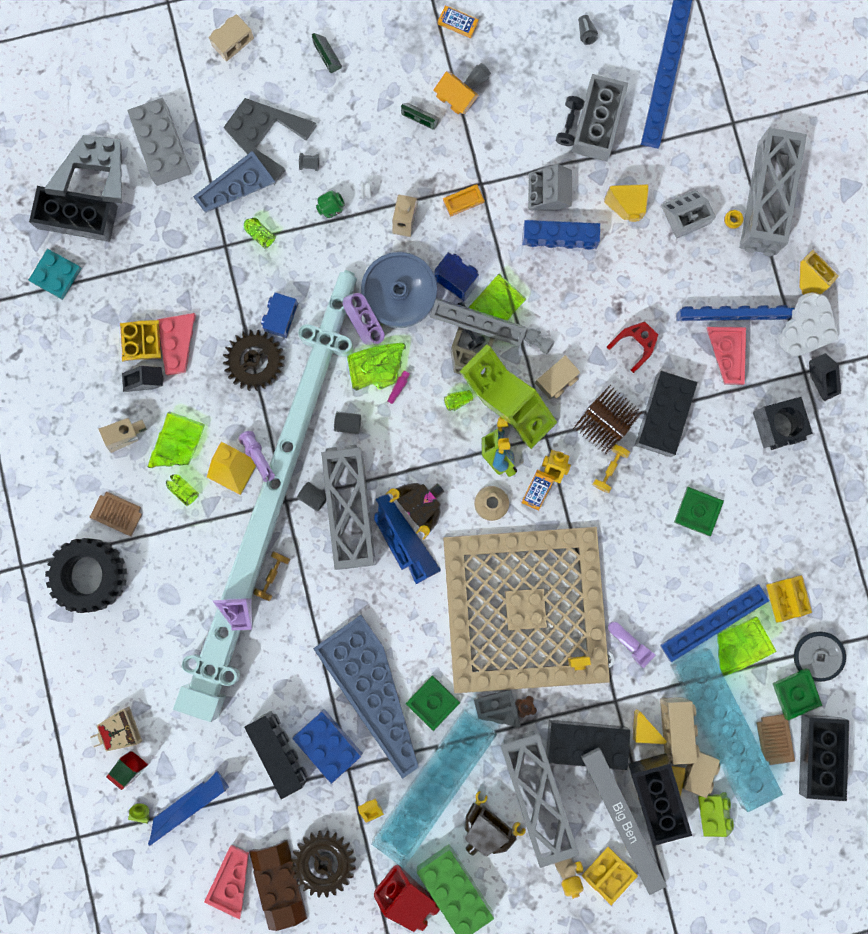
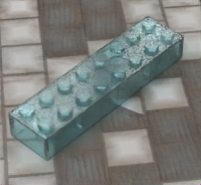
[670,648,783,812]
[371,709,497,868]

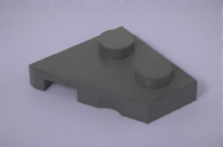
[473,689,521,728]

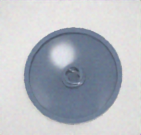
[361,252,437,328]

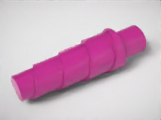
[387,370,410,404]

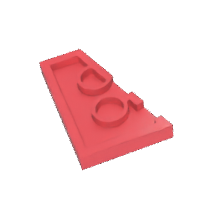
[157,313,196,376]
[706,327,746,385]
[204,845,249,920]

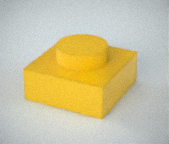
[568,656,591,670]
[358,798,384,823]

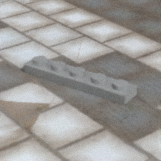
[430,298,527,346]

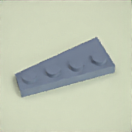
[193,151,276,213]

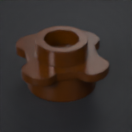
[515,696,537,718]

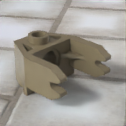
[451,327,495,375]

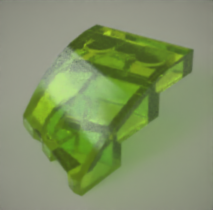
[468,274,526,321]
[347,343,406,391]
[147,411,205,468]
[717,616,777,677]

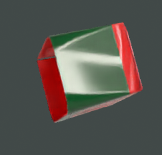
[106,751,148,790]

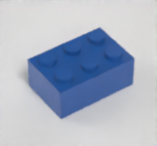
[292,709,363,784]

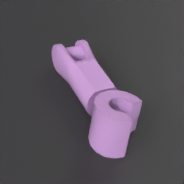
[608,622,656,668]

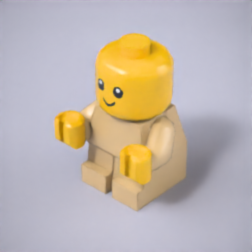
[554,858,584,899]

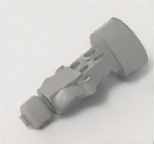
[524,329,555,354]

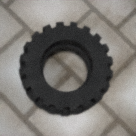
[45,538,127,613]

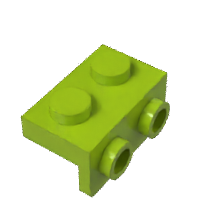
[698,792,734,837]

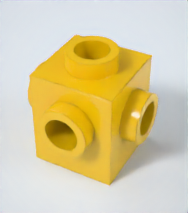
[542,450,571,483]

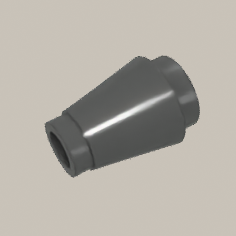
[578,15,598,45]
[464,63,491,90]

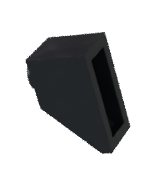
[809,353,841,401]
[122,366,164,392]

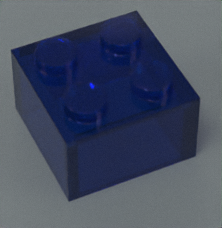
[434,252,479,302]

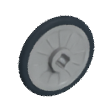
[794,631,846,682]

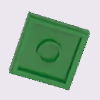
[673,487,724,537]
[772,668,823,721]
[405,675,460,731]

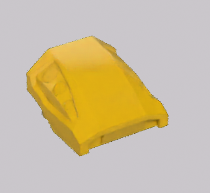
[120,320,161,362]

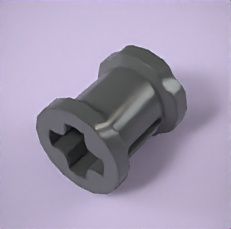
[299,153,319,171]

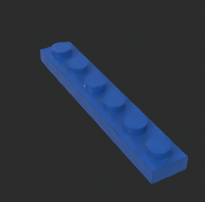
[676,305,795,321]
[660,584,769,662]

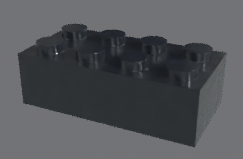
[29,186,118,242]
[634,371,698,457]
[244,711,308,800]
[799,714,849,802]
[546,720,630,770]
[628,753,692,846]

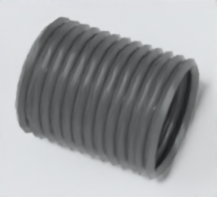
[334,411,361,434]
[297,482,326,512]

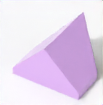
[213,599,252,631]

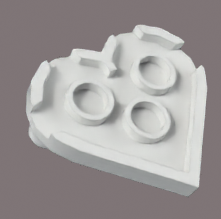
[779,292,838,356]

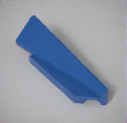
[374,494,441,584]
[148,771,229,846]

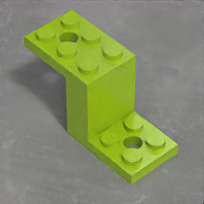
[459,344,557,449]

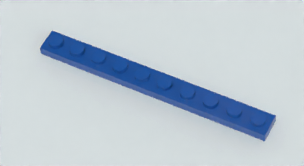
[640,0,692,149]

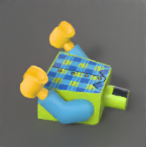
[481,417,517,477]

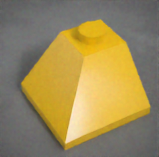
[604,184,648,222]
[799,250,839,295]
[207,442,256,495]

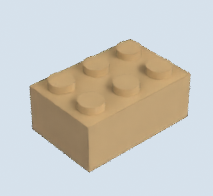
[660,697,700,765]

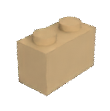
[208,14,254,62]
[535,355,580,400]
[682,751,721,798]

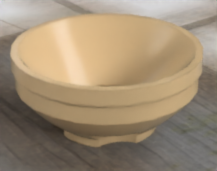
[474,486,509,521]

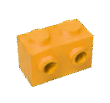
[433,71,479,115]

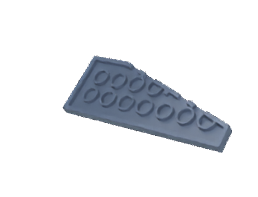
[313,614,419,779]

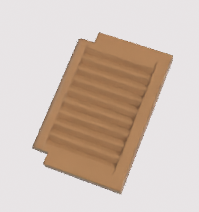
[89,491,142,537]
[756,714,795,765]

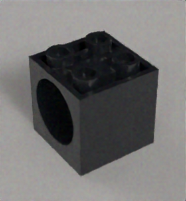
[753,396,813,450]

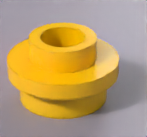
[724,210,743,229]

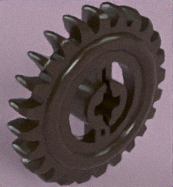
[223,329,285,391]
[291,830,356,898]

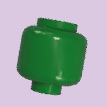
[316,190,345,218]

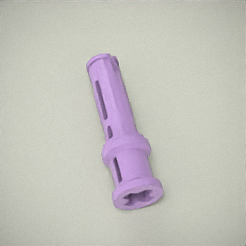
[238,431,275,482]

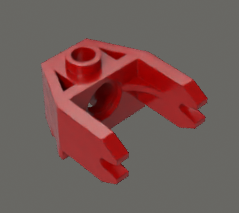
[607,321,659,373]

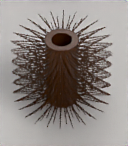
[573,385,643,455]

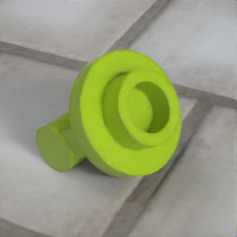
[128,803,150,824]

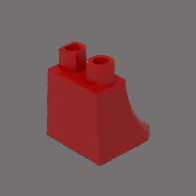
[374,865,440,932]

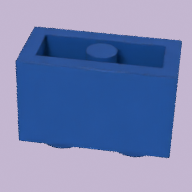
[261,292,298,339]

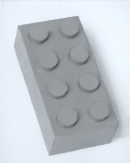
[571,74,628,162]
[127,97,192,186]

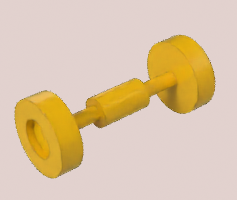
[592,444,631,493]

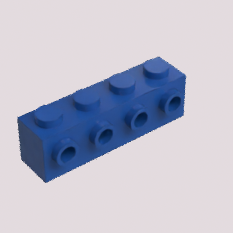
[522,220,600,250]

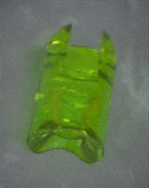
[243,218,276,249]
[166,474,199,506]

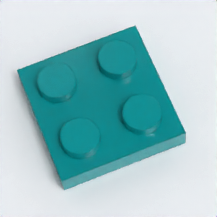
[28,248,82,300]

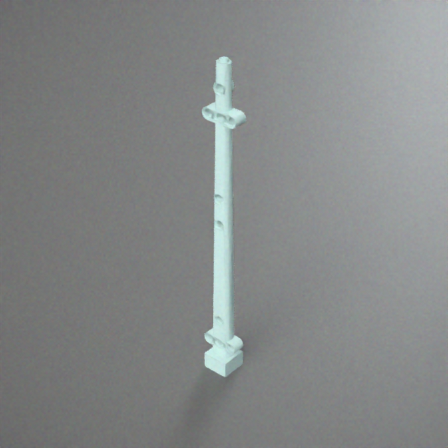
[173,270,357,722]

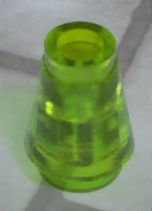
[444,390,473,411]

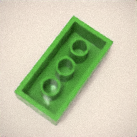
[416,844,494,934]

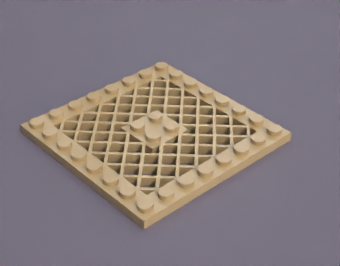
[443,527,610,693]

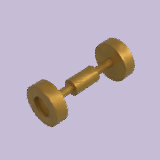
[253,551,290,601]

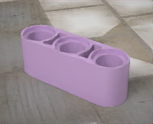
[343,293,385,345]

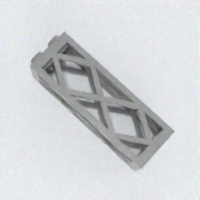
[739,127,807,256]
[321,445,376,570]
[501,731,579,868]

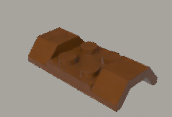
[249,839,307,931]

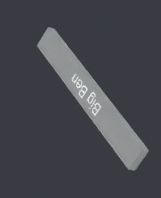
[581,747,667,895]

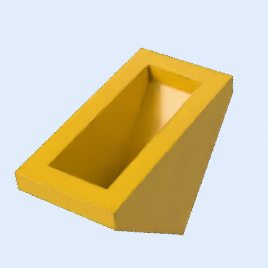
[633,709,667,744]

